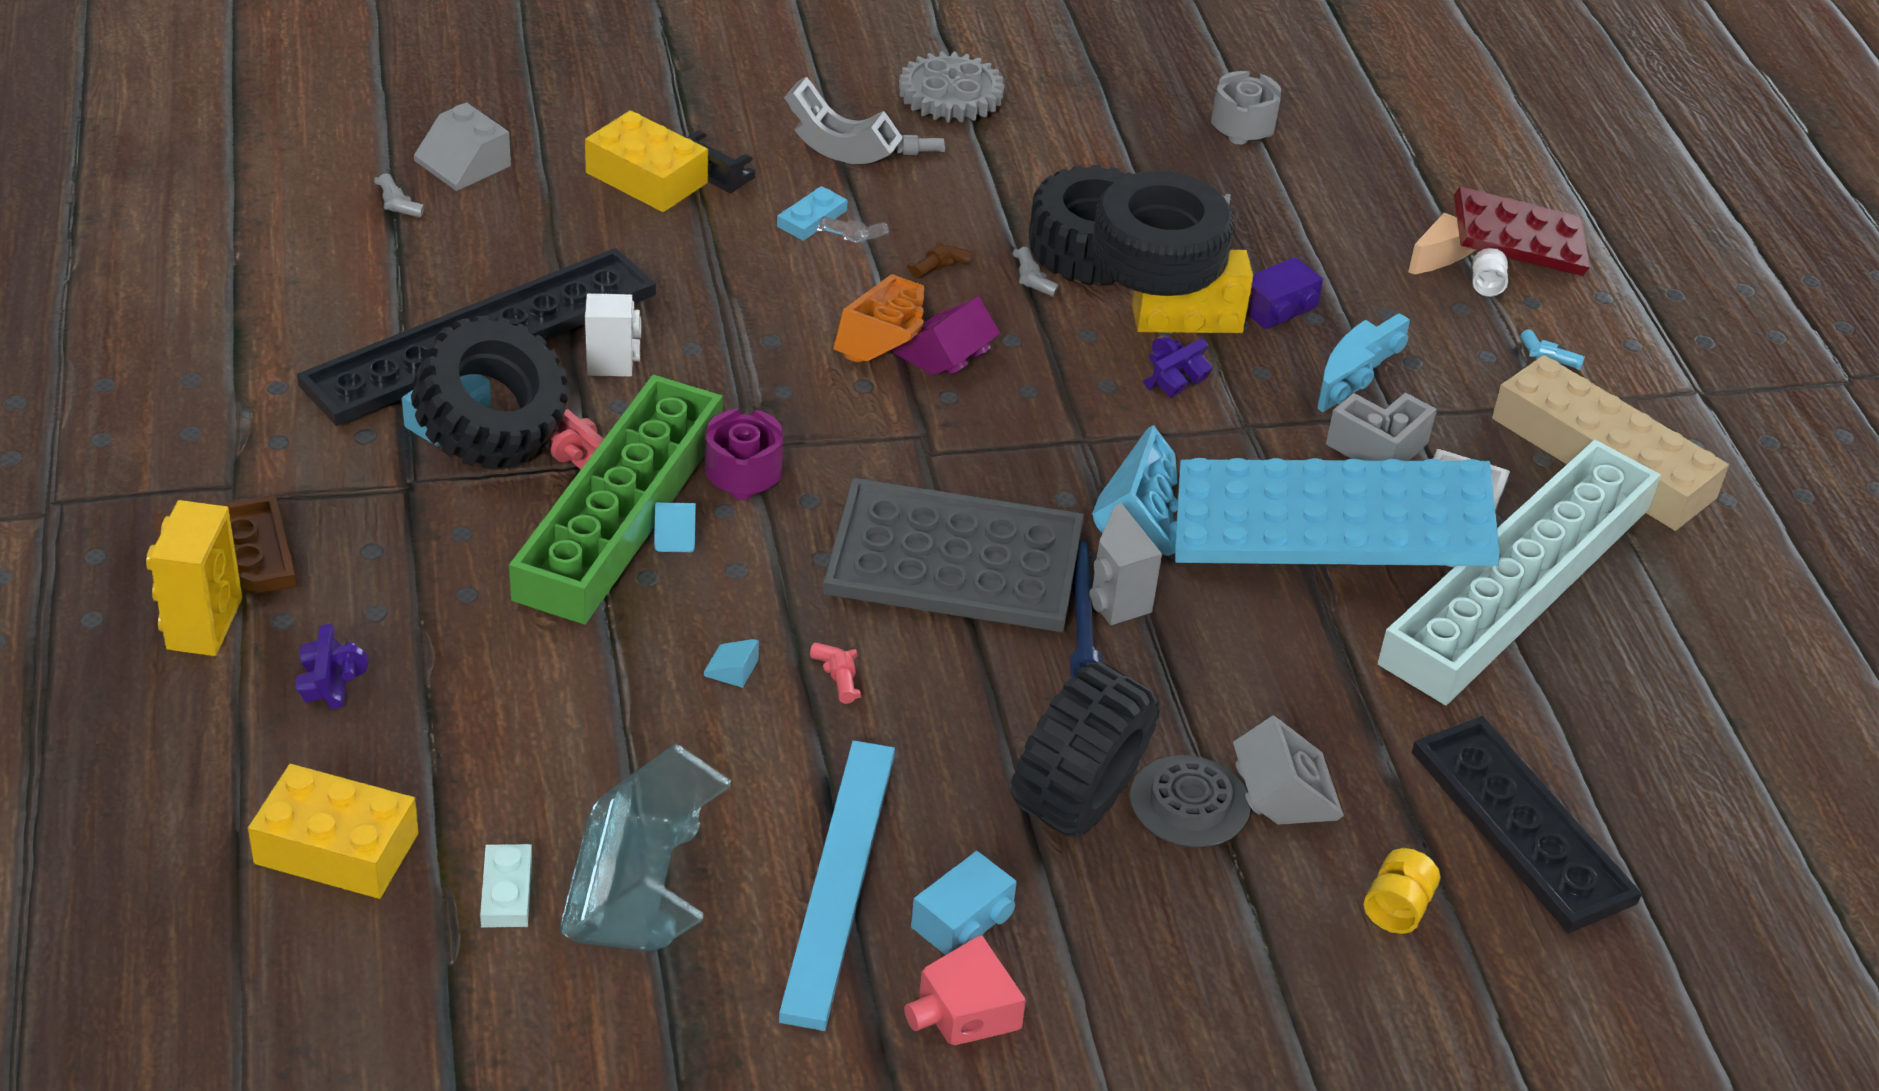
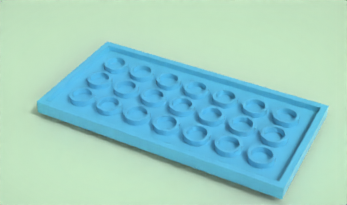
[1175,458,1500,566]

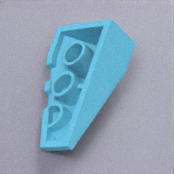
[1092,425,1178,556]

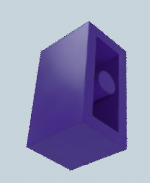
[1246,257,1323,329]

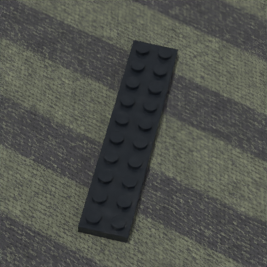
[297,248,656,426]

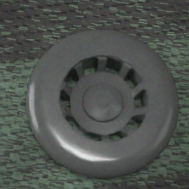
[1130,755,1251,848]

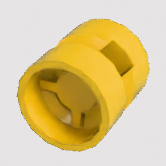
[1363,848,1441,934]

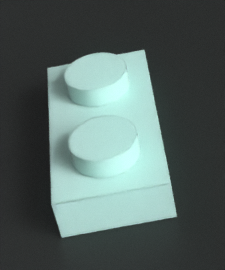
[480,844,532,927]

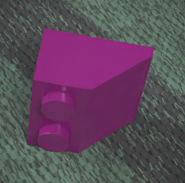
[891,296,1000,375]

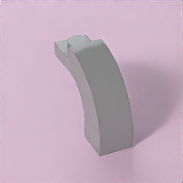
[784,77,903,164]

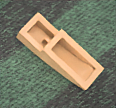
[1408,213,1476,275]

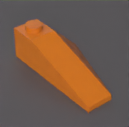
[833,274,924,362]

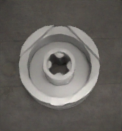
[1211,71,1281,145]

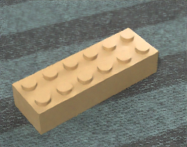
[1492,355,1729,531]

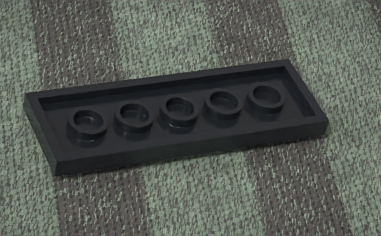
[1411,716,1642,934]

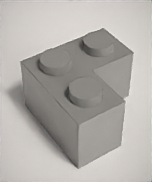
[1326,392,1437,461]

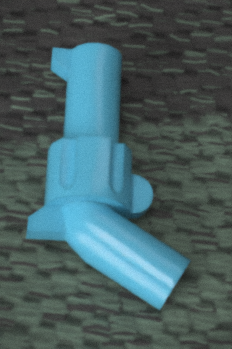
[1520,330,1585,370]

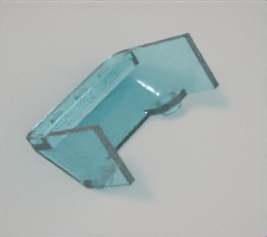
[560,743,731,952]

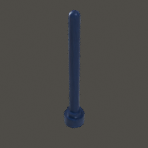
[1070,540,1103,678]

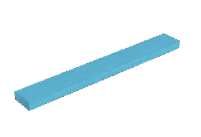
[779,740,895,1031]

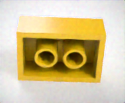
[585,110,708,213]
[1132,250,1253,333]
[146,500,243,656]
[248,764,418,899]

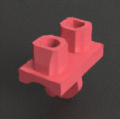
[550,409,604,469]

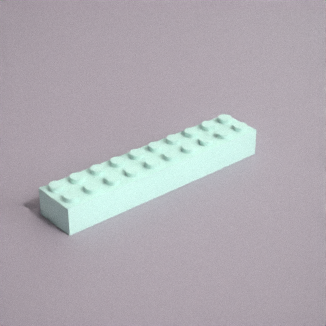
[1378,439,1661,705]

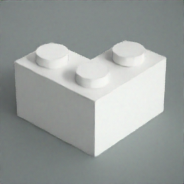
[585,294,641,376]

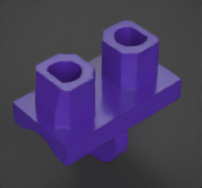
[1143,336,1213,398]
[296,624,369,709]

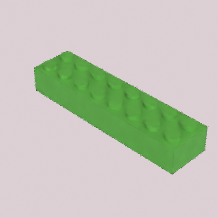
[509,375,723,625]

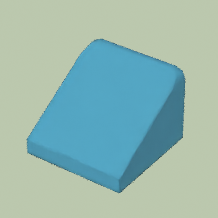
[654,502,696,552]
[704,639,759,688]

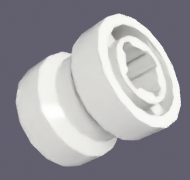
[1473,248,1508,296]

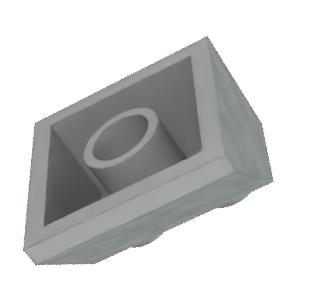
[414,102,511,191]
[1090,503,1162,626]
[1233,715,1344,825]

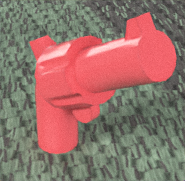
[810,642,861,704]

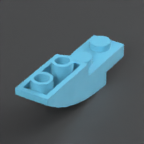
[1317,313,1410,412]

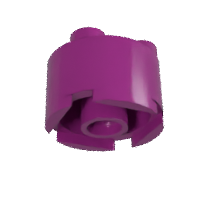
[705,409,783,500]

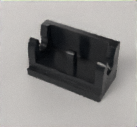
[683,131,755,194]

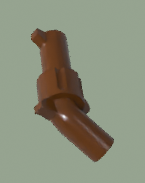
[907,241,972,279]

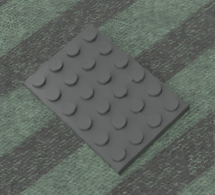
[823,478,1084,632]

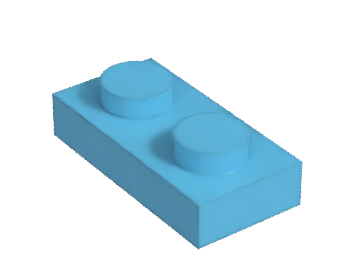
[777,186,848,241]

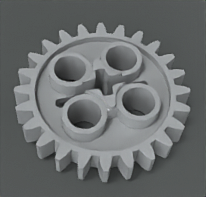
[899,51,1004,122]

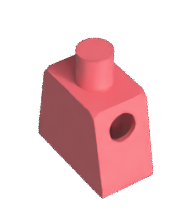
[904,935,1026,1045]

